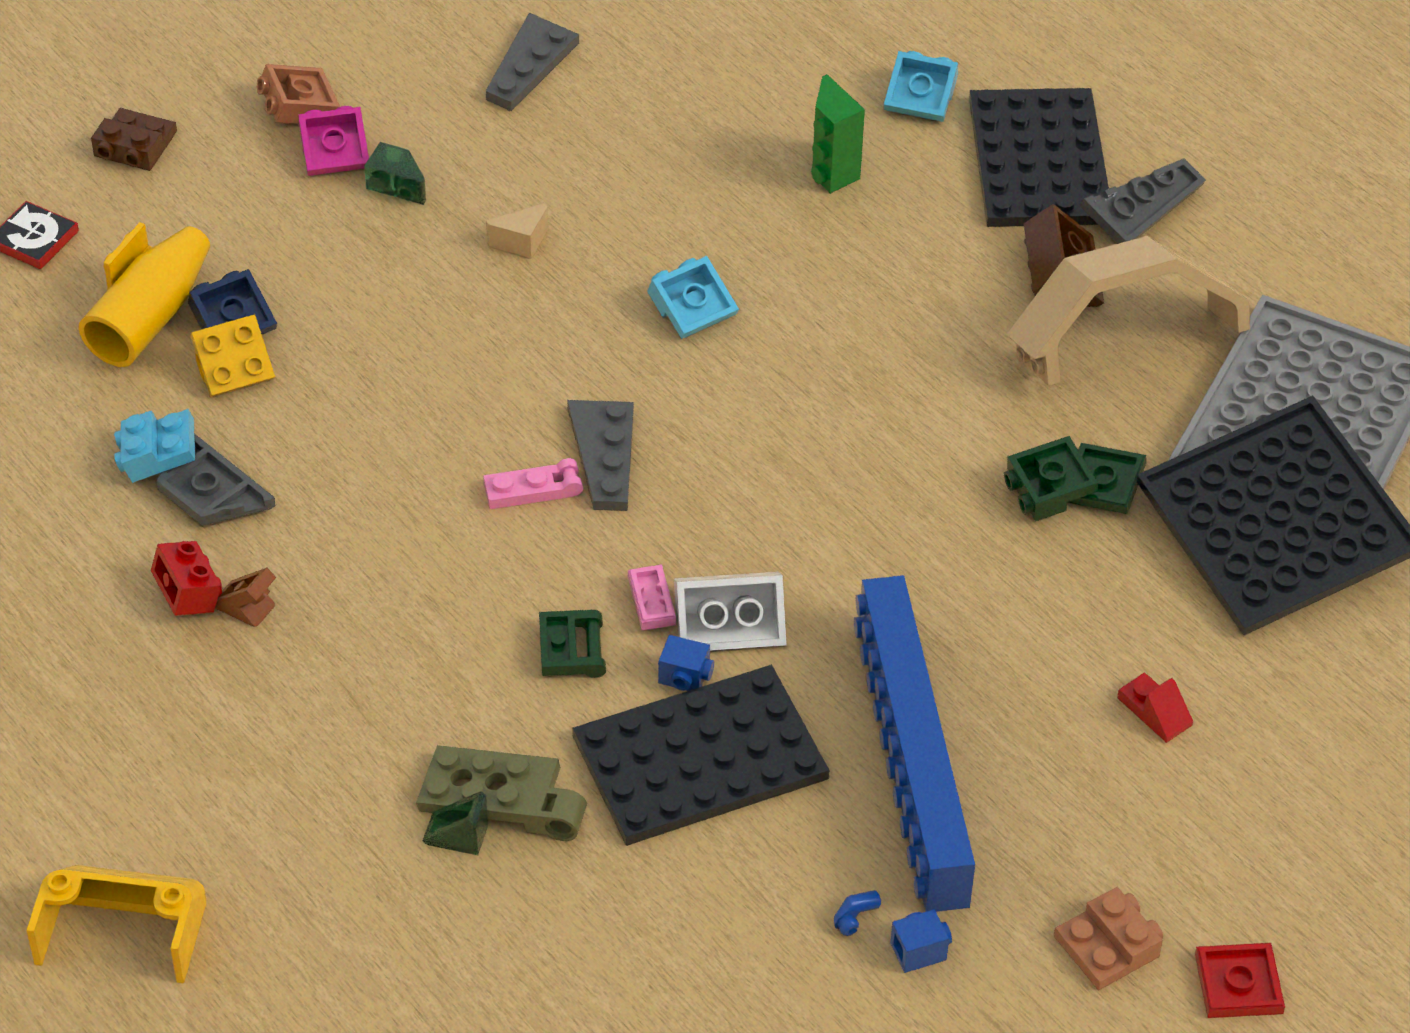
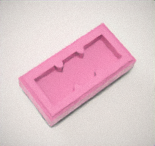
[628,565,676,631]

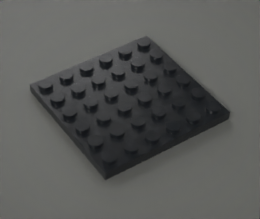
[1137,395,1410,635]

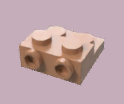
[256,64,340,124]
[1054,887,1163,991]

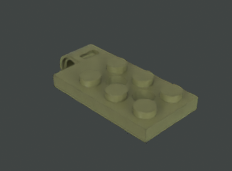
[416,745,587,841]

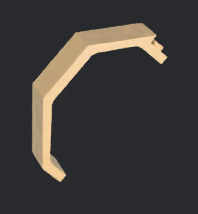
[1006,236,1250,386]

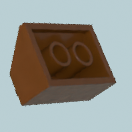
[1024,204,1104,307]

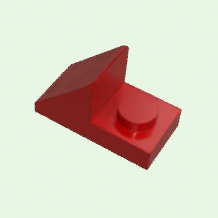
[1117,672,1193,743]

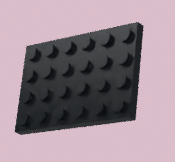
[969,88,1109,227]
[572,664,830,846]

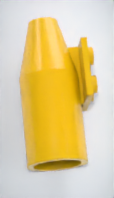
[79,222,210,367]

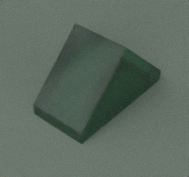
[422,791,488,855]

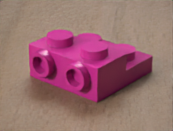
[298,106,370,176]

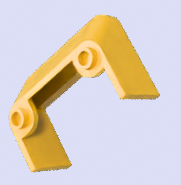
[26,865,206,983]

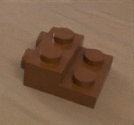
[91,108,177,171]

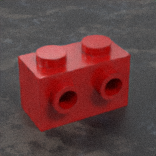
[151,541,222,616]

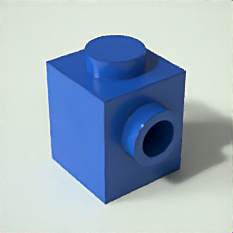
[658,635,715,691]
[890,909,952,973]

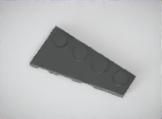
[486,13,579,111]
[1080,158,1206,244]
[567,400,634,511]

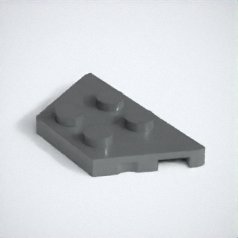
[156,433,275,526]

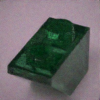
[364,142,426,205]

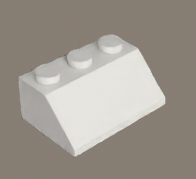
[674,572,786,651]

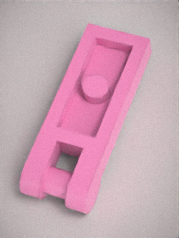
[483,458,583,509]

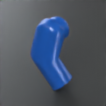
[834,890,881,936]

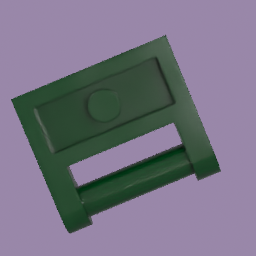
[539,610,606,678]

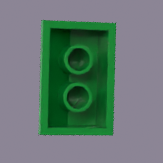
[811,74,865,194]

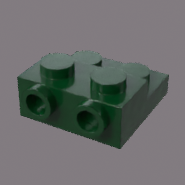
[1004,436,1098,522]

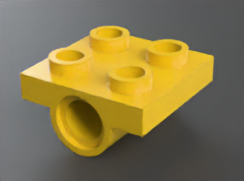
[190,314,275,397]

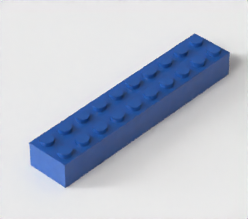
[854,575,975,912]

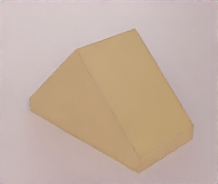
[486,203,548,259]

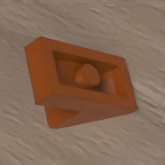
[215,568,276,627]

